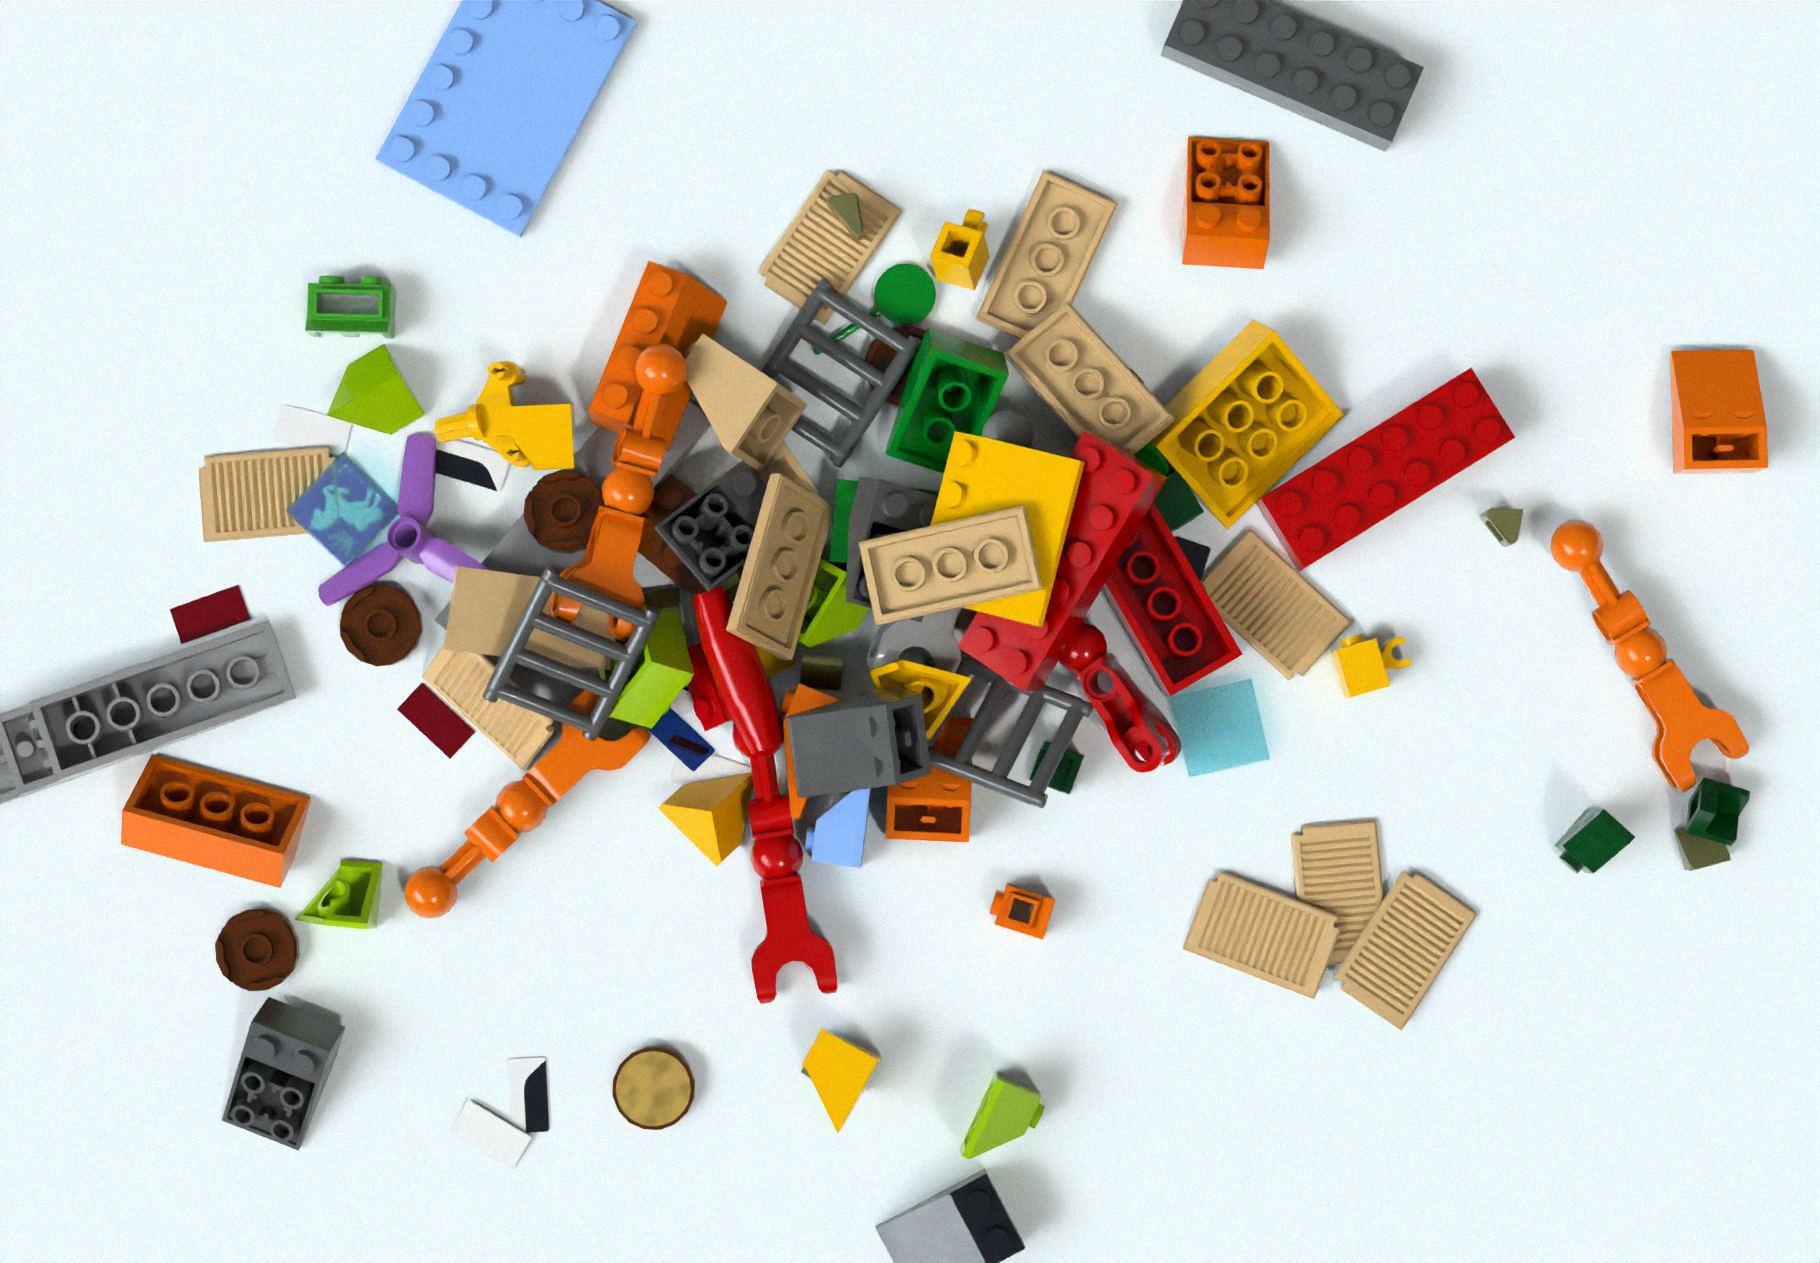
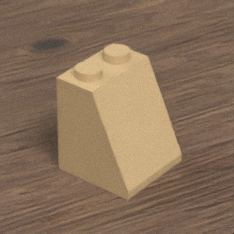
[685,333,807,473]

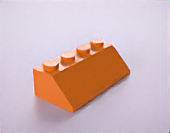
[588,261,727,451]
[121,754,310,888]

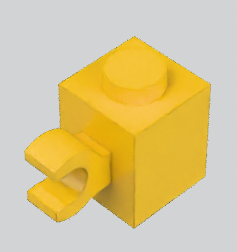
[930,208,990,291]
[1331,633,1412,699]

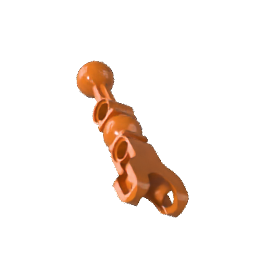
[550,343,687,641]
[1550,520,1749,793]
[404,690,652,919]

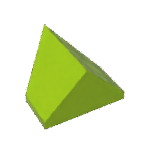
[326,344,426,435]
[295,860,383,929]

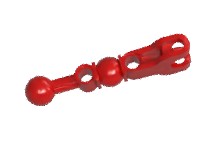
[1059,616,1181,773]
[732,718,838,1004]

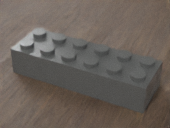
[1160,0,1424,152]

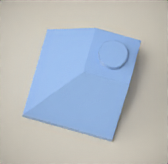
[805,788,871,868]

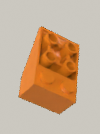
[1182,137,1270,269]
[1670,350,1768,474]
[885,717,974,842]

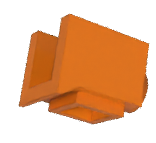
[989,884,1055,940]

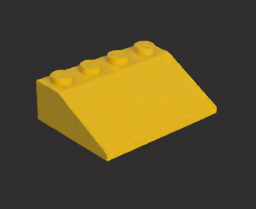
[1149,320,1344,529]
[930,431,1085,627]

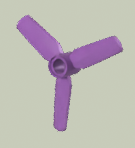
[318,433,490,606]

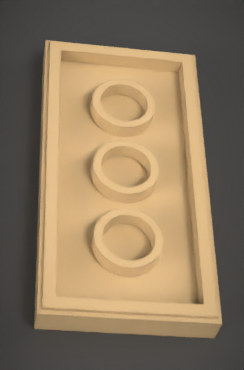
[976,170,1118,339]
[1004,301,1174,455]
[726,474,835,660]
[858,505,1044,626]
[444,565,615,670]

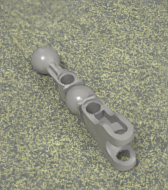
[866,410,1034,673]

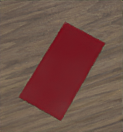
[170,585,251,644]
[397,683,475,759]

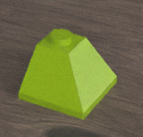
[798,559,870,648]
[960,1072,1045,1159]

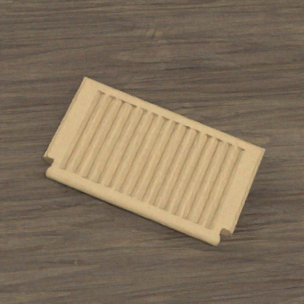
[758,170,903,326]
[198,446,340,542]
[1200,528,1352,680]
[422,643,554,771]
[1291,820,1384,966]
[1182,871,1341,1000]
[1334,871,1478,1031]

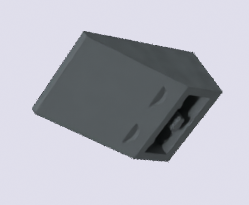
[654,461,767,592]
[846,477,938,622]
[787,684,931,798]
[222,997,345,1151]

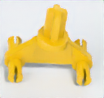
[434,361,532,467]

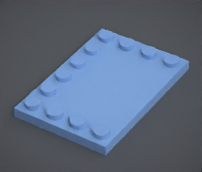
[375,0,637,238]

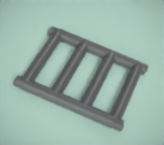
[761,278,922,468]
[483,566,660,741]
[927,654,1094,808]

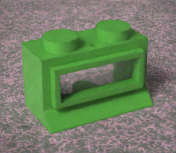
[305,276,396,339]

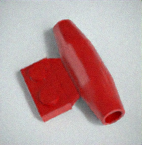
[687,586,784,755]

